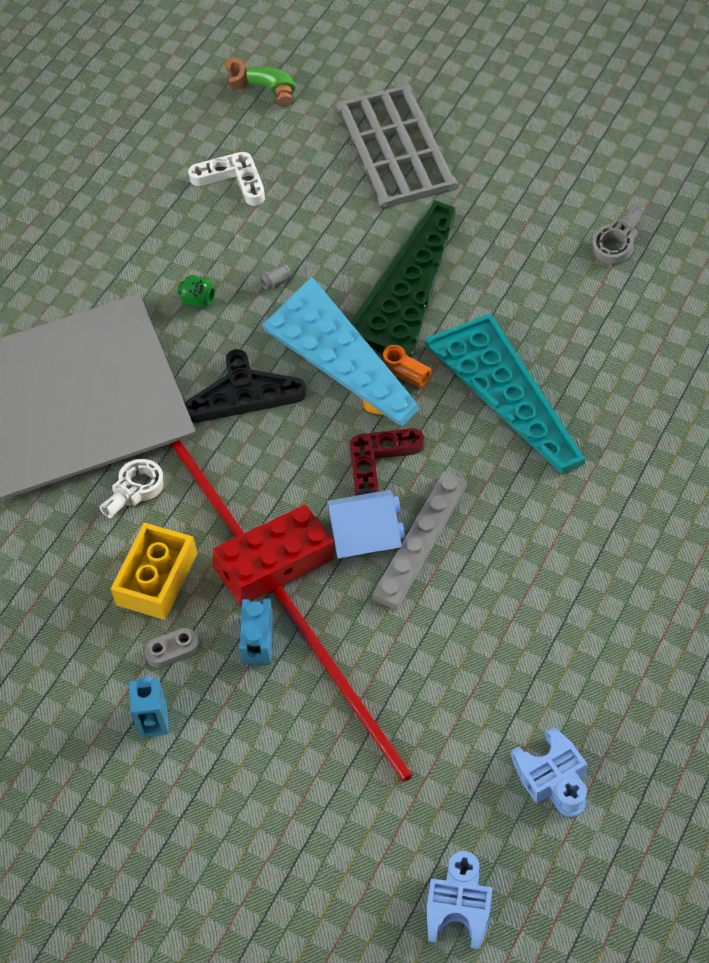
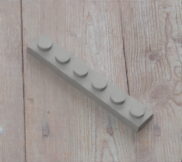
[372,471,467,610]

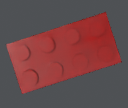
[213,504,335,606]

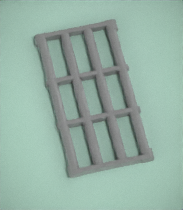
[336,84,459,209]

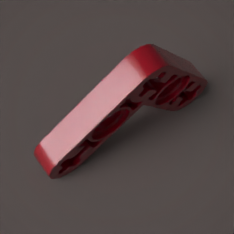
[350,428,424,495]

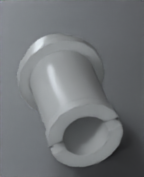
[260,264,292,290]

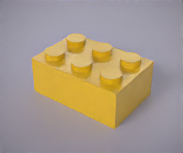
[110,523,198,620]

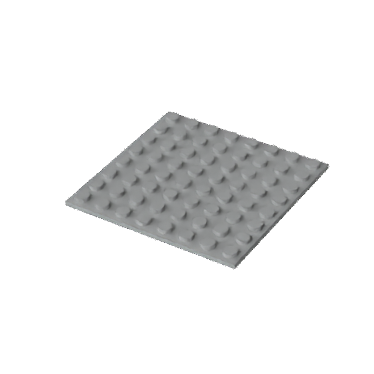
[0,294,197,501]

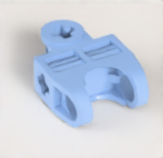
[511,727,587,817]
[427,851,493,950]

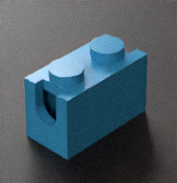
[239,599,273,664]
[129,677,169,738]

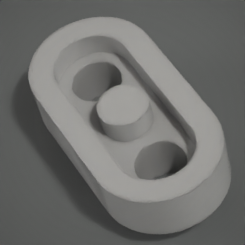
[144,628,200,668]

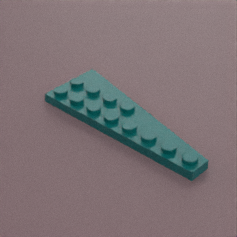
[425,313,585,474]

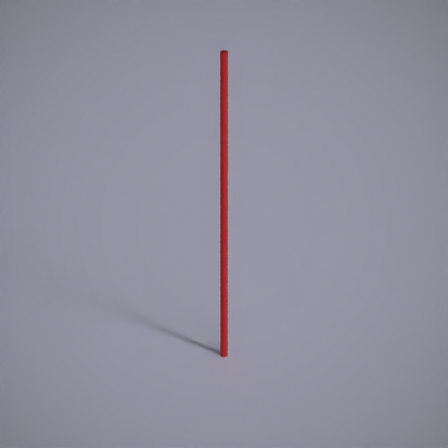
[170,440,413,782]

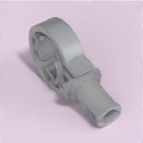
[592,205,645,264]

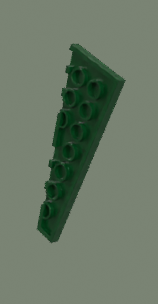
[351,200,456,358]

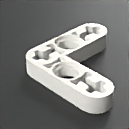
[188,152,265,206]

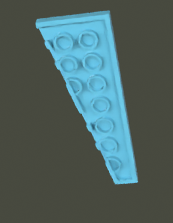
[262,277,419,427]

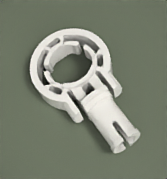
[100,459,164,518]

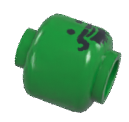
[178,275,216,309]

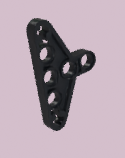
[185,349,306,423]

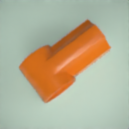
[383,345,432,388]

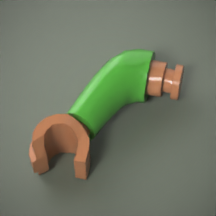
[225,58,295,106]

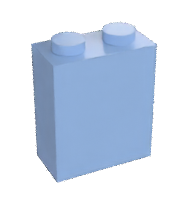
[327,490,405,558]

